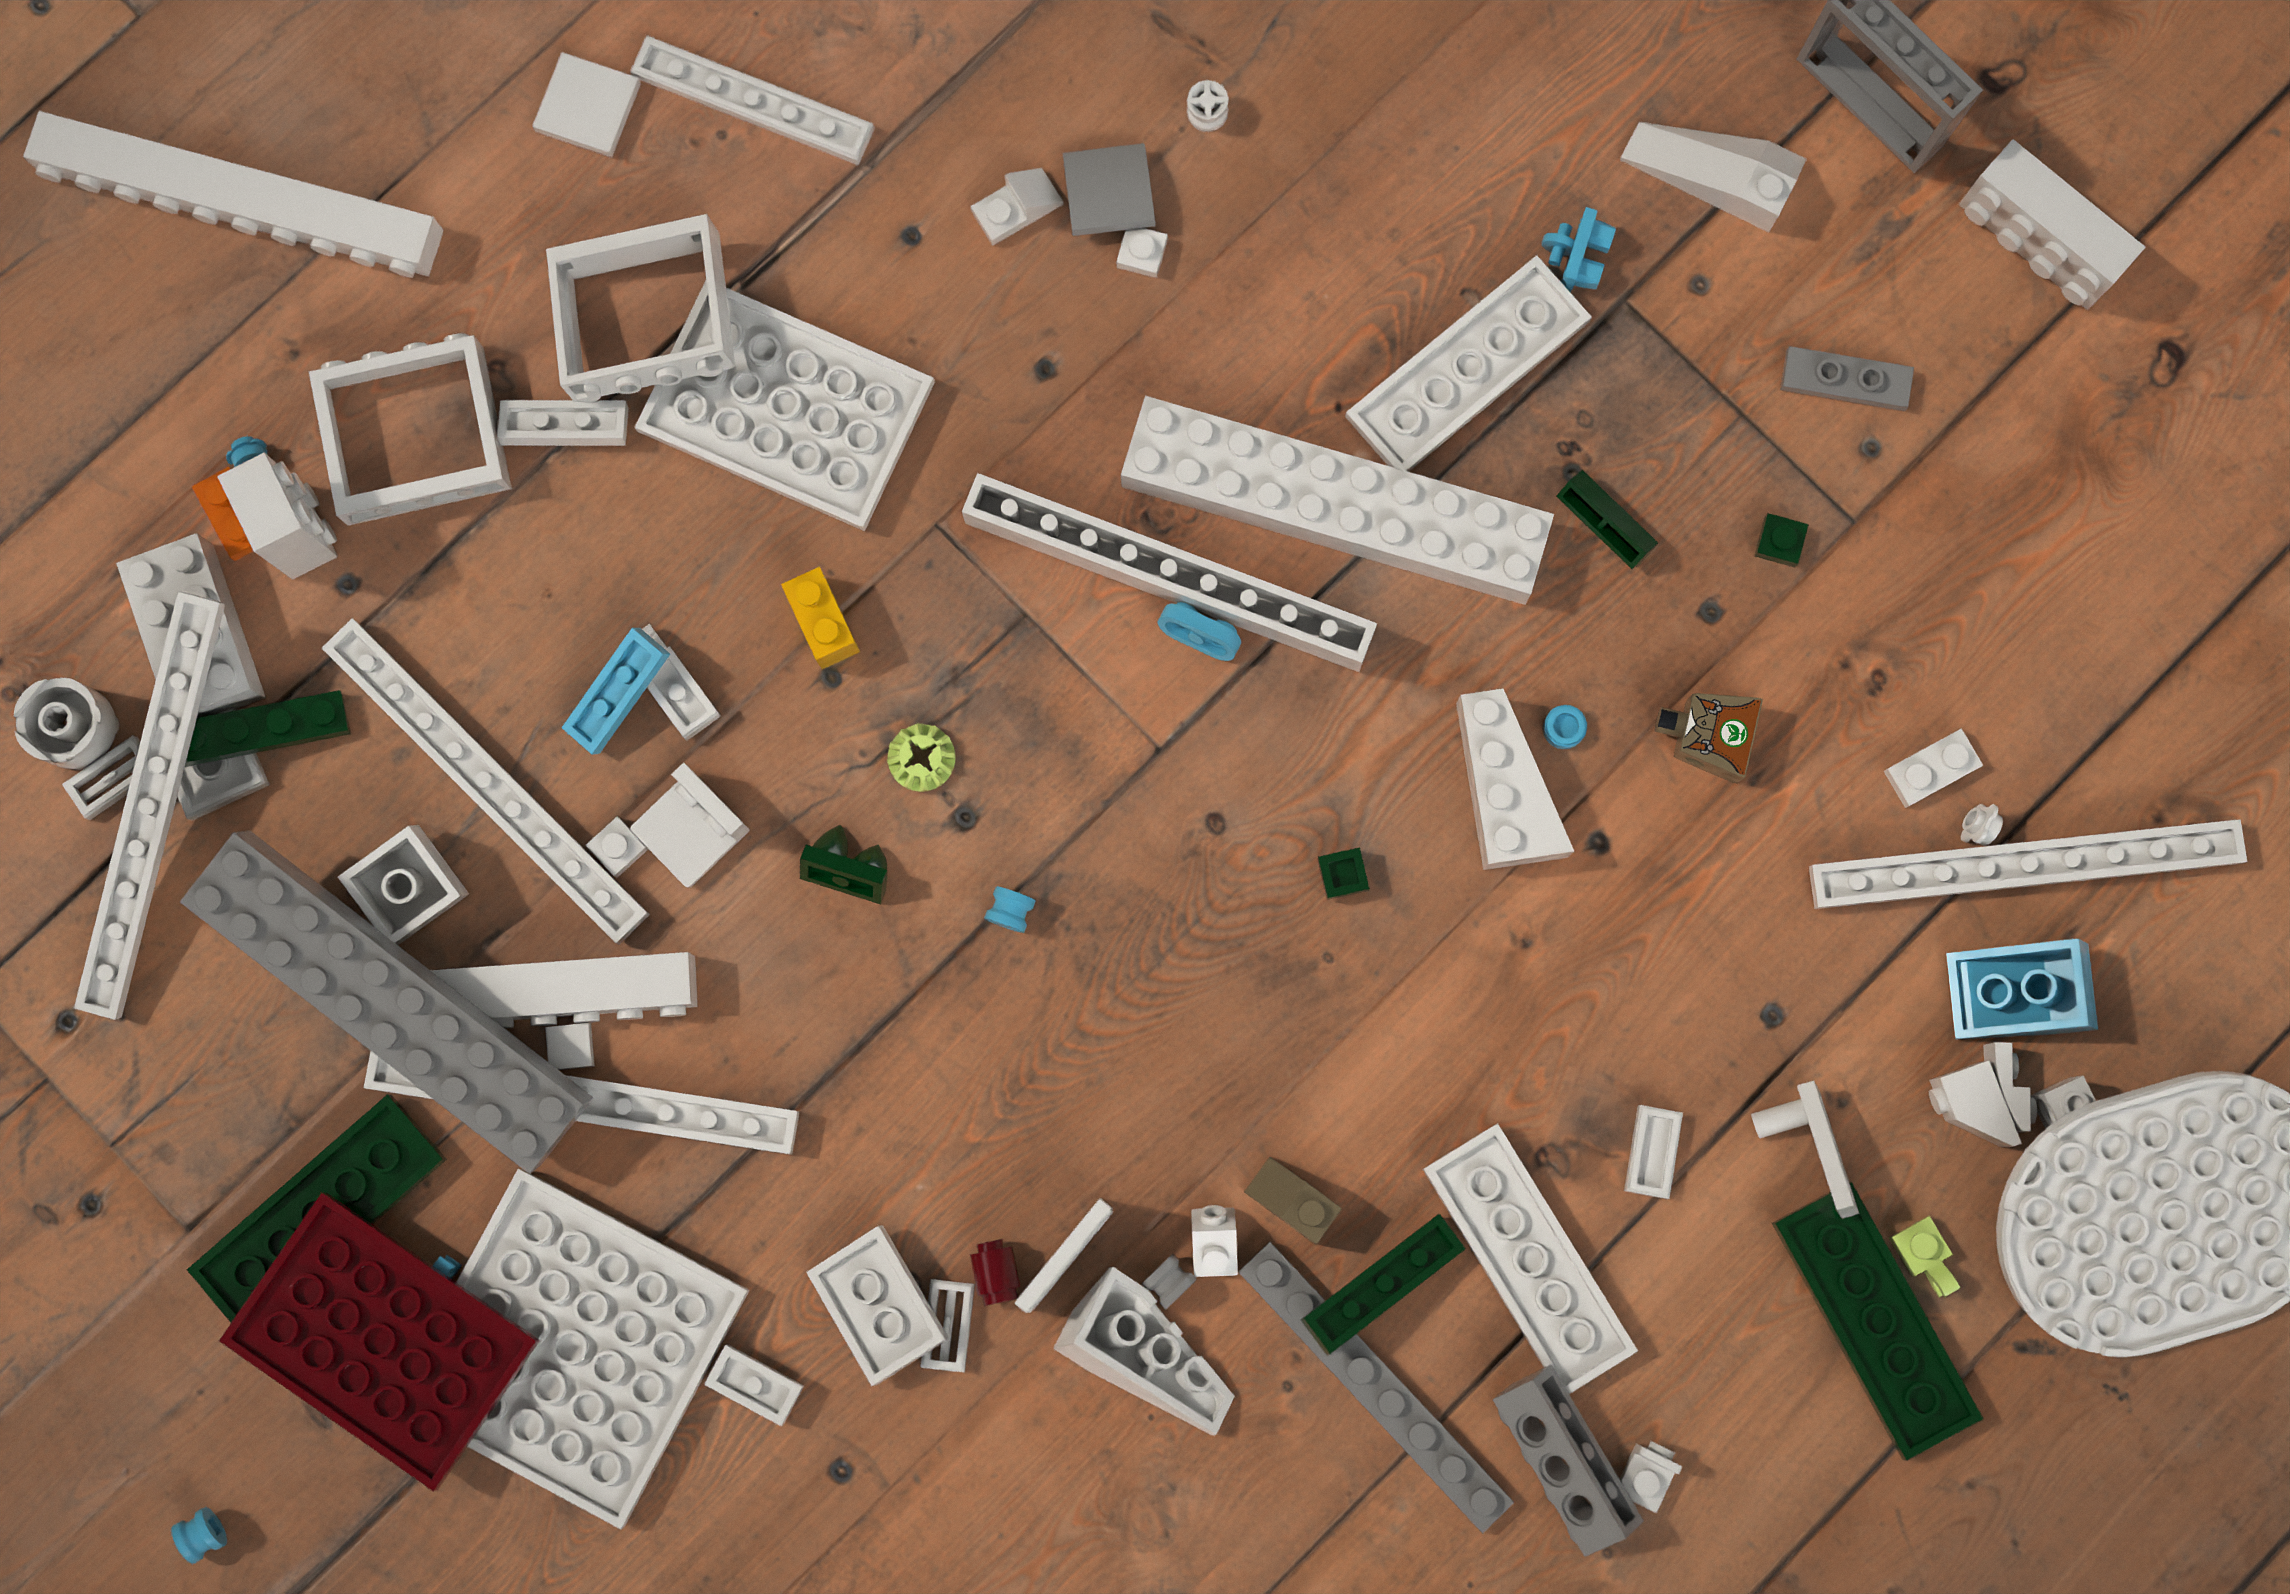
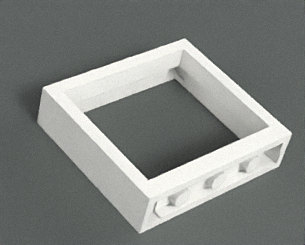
[546,214,736,403]
[309,333,512,525]

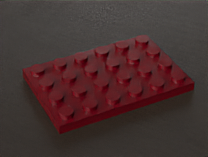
[219,1193,540,1492]

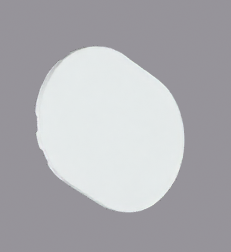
[1996,1071,2290,1357]

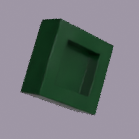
[1754,513,1809,568]
[1317,847,1370,900]

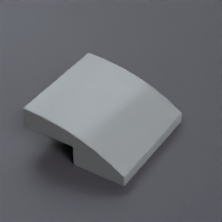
[1063,143,1155,236]

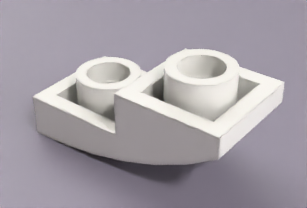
[1983,1042,2037,1133]

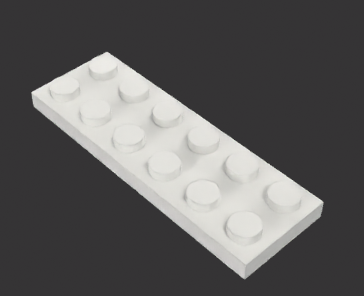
[1345,255,1592,472]
[1422,1124,1638,1394]

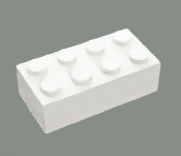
[1958,139,2146,310]
[116,533,266,718]

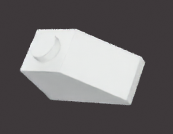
[1929,1060,2022,1147]

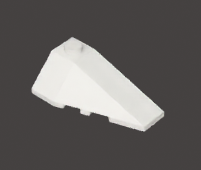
[1620,122,1806,232]
[1053,1267,1235,1436]

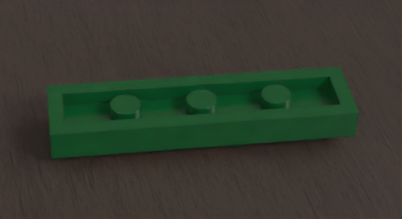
[185,690,351,767]
[1301,1213,1466,1356]

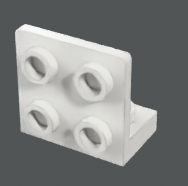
[630,763,750,888]

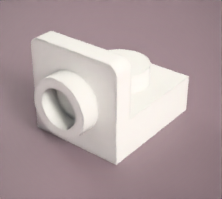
[1619,1441,1682,1513]

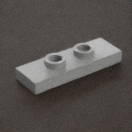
[1780,346,1914,411]

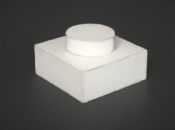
[1116,228,1168,278]
[586,816,648,878]

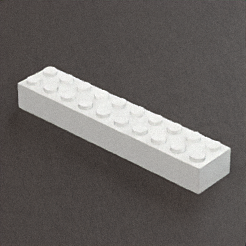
[1121,396,1554,605]

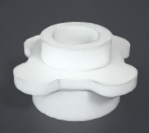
[1961,804,2003,846]

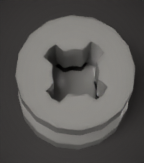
[1142,1254,1197,1310]

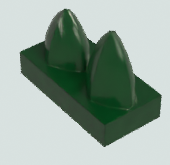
[800,825,888,905]

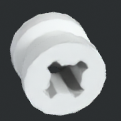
[1187,80,1228,132]

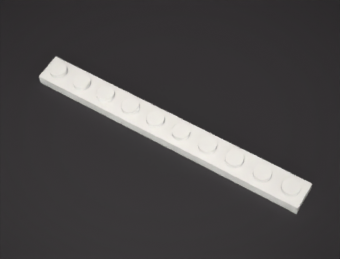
[74,592,225,1020]
[322,618,650,945]
[1809,819,2247,909]
[364,1051,799,1155]

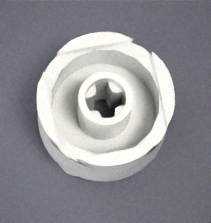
[13,677,119,770]

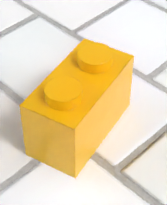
[781,566,860,669]

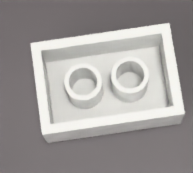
[217,453,338,580]

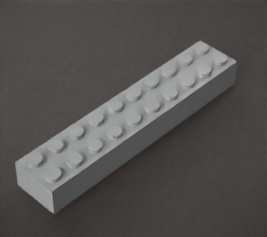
[180,830,593,1174]

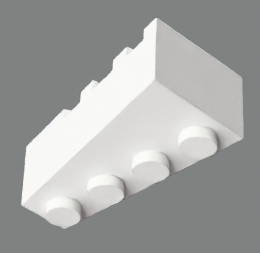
[1456,689,1574,870]

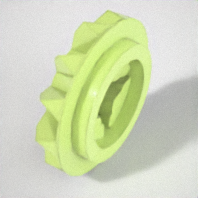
[887,723,956,792]

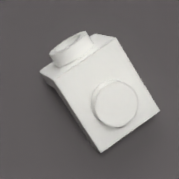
[1191,1205,1238,1277]

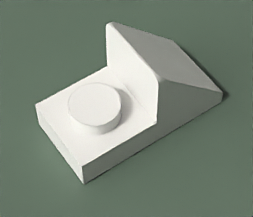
[970,168,1063,246]

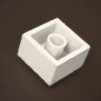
[338,825,469,945]

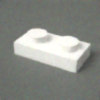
[1884,728,1983,808]
[704,1344,804,1426]

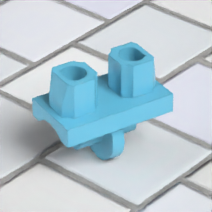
[1541,207,1616,293]

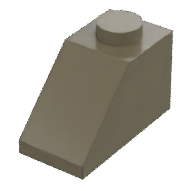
[1244,1157,1342,1244]

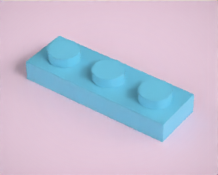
[561,628,670,755]

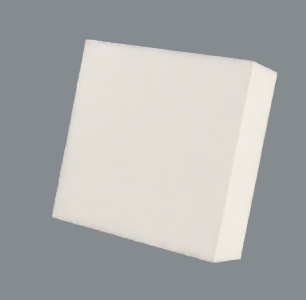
[545,1023,595,1070]

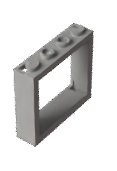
[1796,0,1983,174]

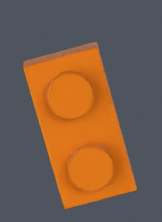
[191,466,253,561]

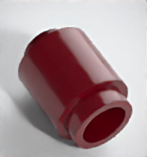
[970,1239,1021,1306]

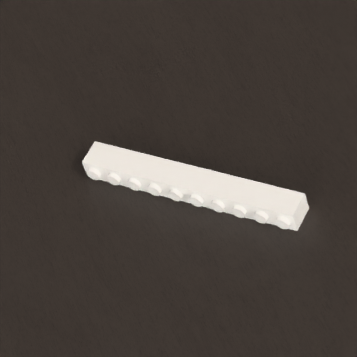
[23,111,444,278]
[962,473,1377,672]

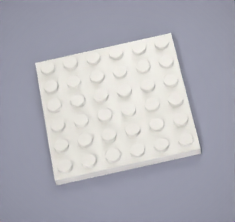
[457,1169,750,1529]

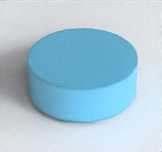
[1543,705,1587,749]

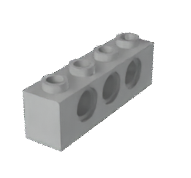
[1493,1365,1643,1557]

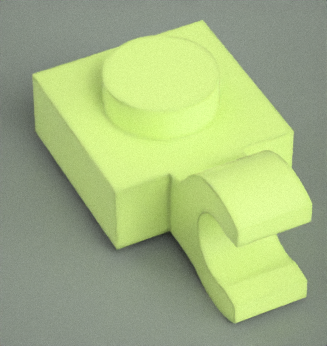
[1889,1216,1960,1297]

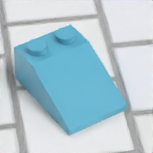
[1946,938,2098,1040]

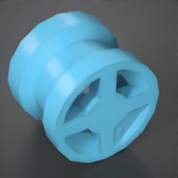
[984,886,1036,933]
[171,1507,227,1564]

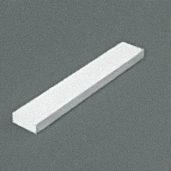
[630,36,874,165]

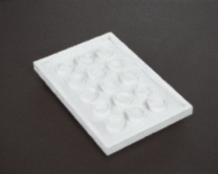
[635,281,935,531]

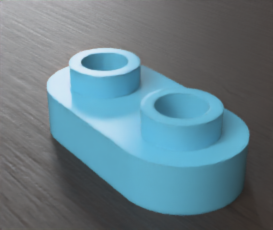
[1157,602,1241,661]

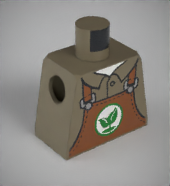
[1655,693,1763,784]

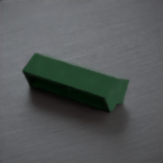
[1556,470,1658,569]

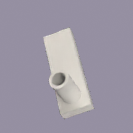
[1751,1081,1859,1219]

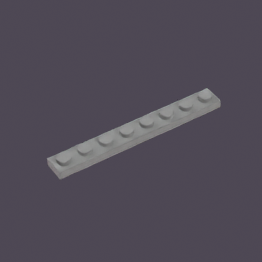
[1239,1242,1514,1533]

